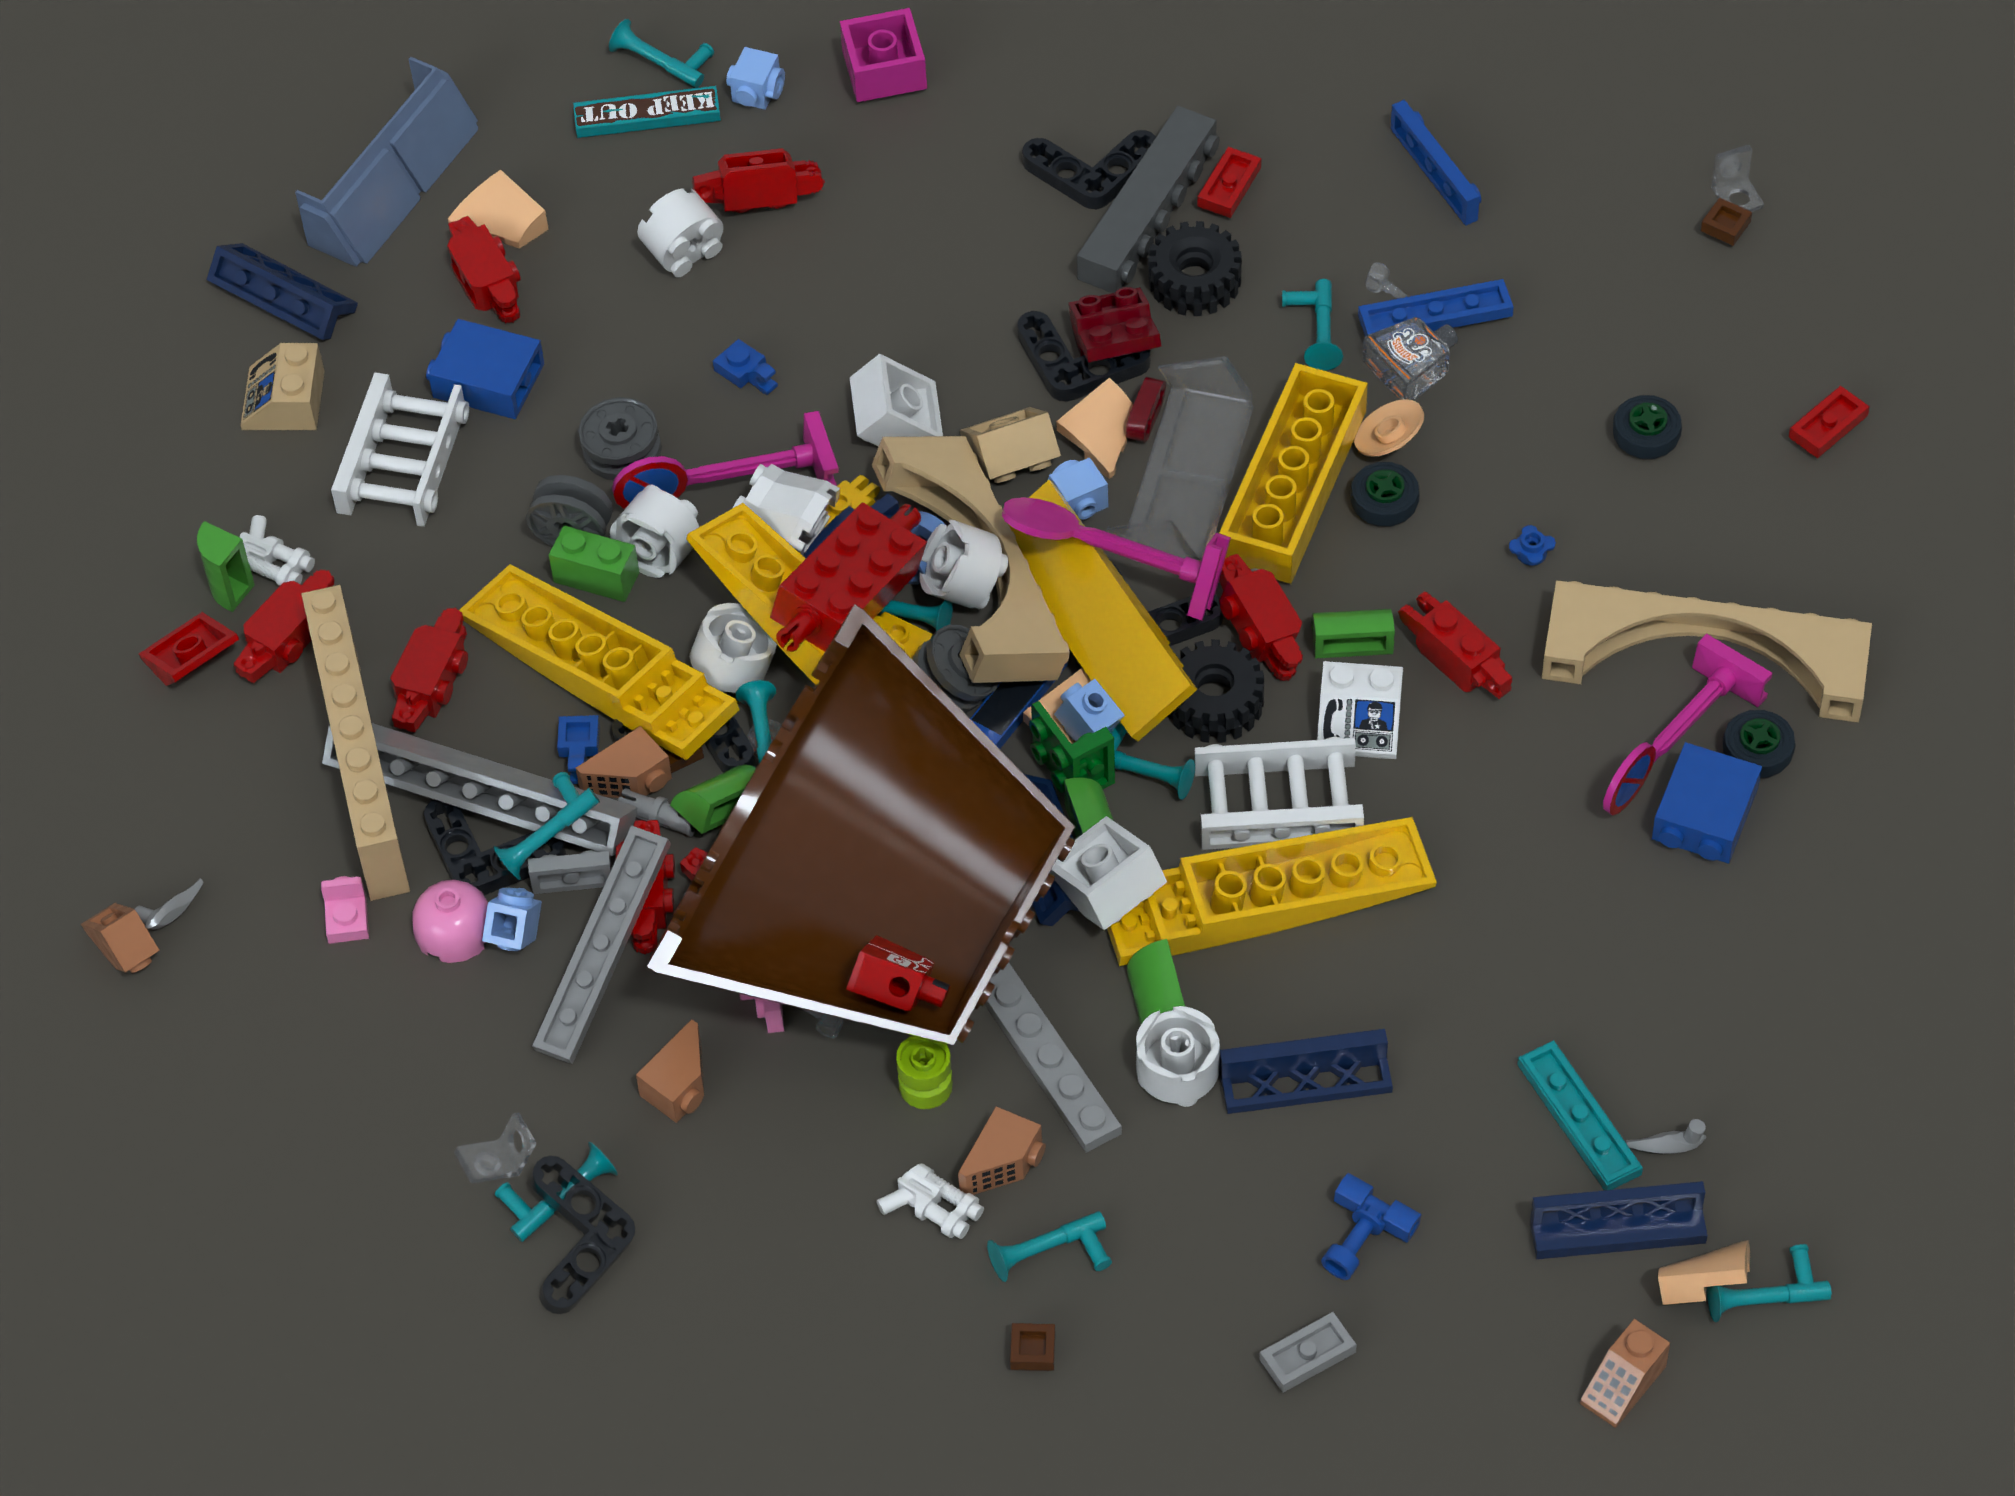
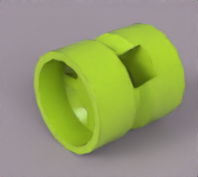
[896,1035,953,1109]

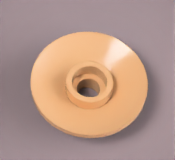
[1354,399,1424,457]

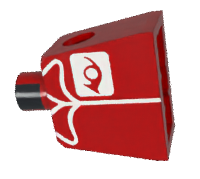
[846,935,951,1011]

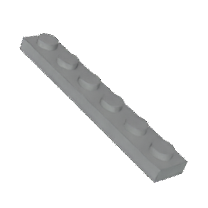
[532,825,671,1064]
[985,962,1122,1153]

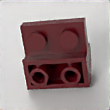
[1068,287,1161,363]

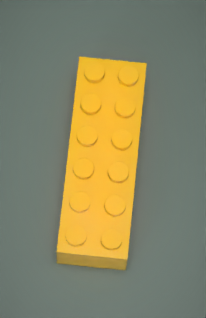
[1219,363,1368,584]

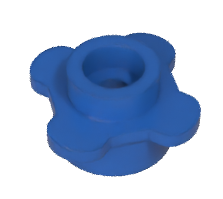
[1509,525,1556,565]

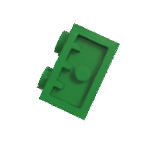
[1029,701,1115,793]

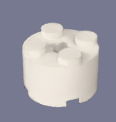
[637,188,724,277]
[610,485,699,578]
[920,520,1008,609]
[689,603,777,693]
[1136,1006,1220,1107]

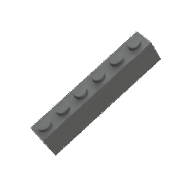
[1077,105,1220,293]

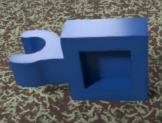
[713,339,778,395]
[557,715,600,784]

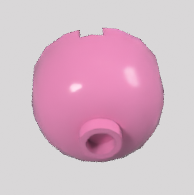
[412,880,488,963]

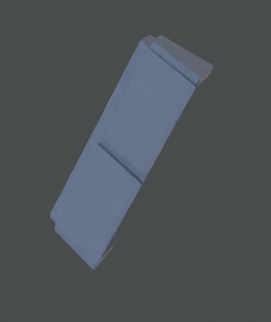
[295,57,478,267]

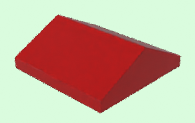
[139,612,240,686]

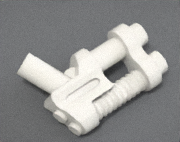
[240,515,315,586]
[876,1163,984,1239]

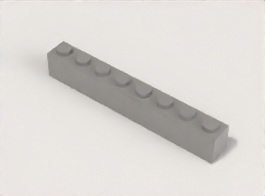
[322,723,638,856]

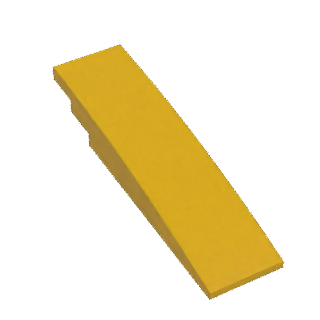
[1008,480,1198,742]
[686,503,906,685]
[459,564,740,760]
[1107,817,1437,966]

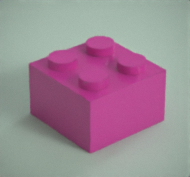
[840,8,927,102]

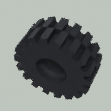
[1148,221,1242,316]
[1168,639,1264,743]

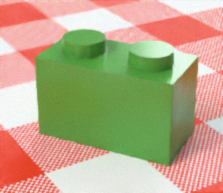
[549,526,640,602]

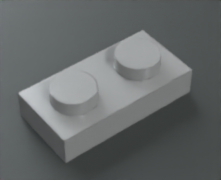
[528,850,612,894]
[1260,1312,1357,1393]

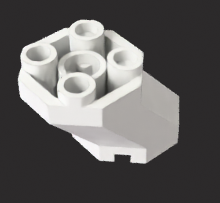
[733,464,840,556]

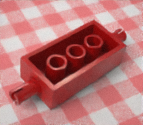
[770,502,927,652]

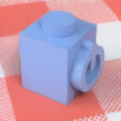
[726,47,785,110]
[1048,457,1108,520]
[1054,679,1125,741]
[482,888,542,951]

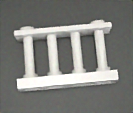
[331,372,469,527]
[1195,737,1364,850]

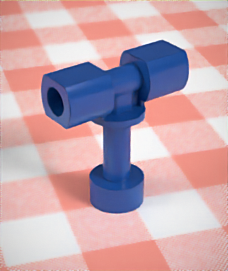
[1321,1173,1422,1280]

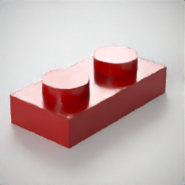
[1197,146,1262,218]
[1789,385,1870,459]

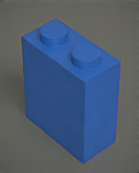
[426,319,545,420]
[1652,742,1762,864]

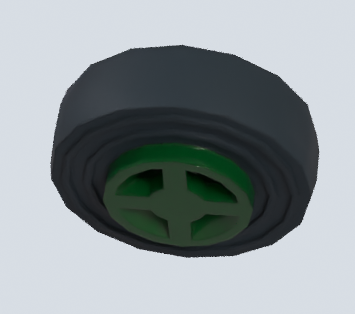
[1613,395,1682,459]
[1350,462,1420,526]
[1722,710,1796,778]

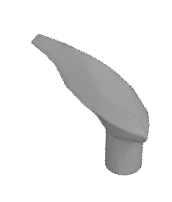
[135,878,204,930]
[1626,1119,1707,1154]

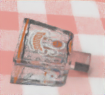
[1363,317,1458,401]

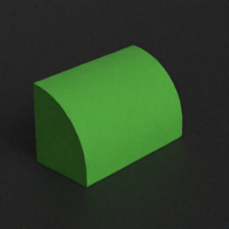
[197,521,255,612]
[1311,609,1395,658]
[670,765,756,834]
[1064,778,1114,839]
[1127,939,1185,1024]

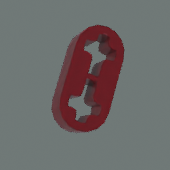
[1126,377,1166,442]

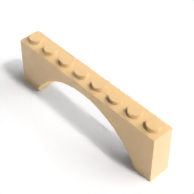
[872,436,1070,683]
[1542,580,1872,723]
[301,585,410,901]

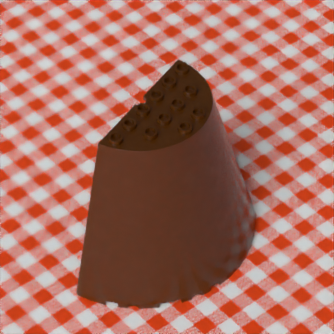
[646,604,1075,1045]

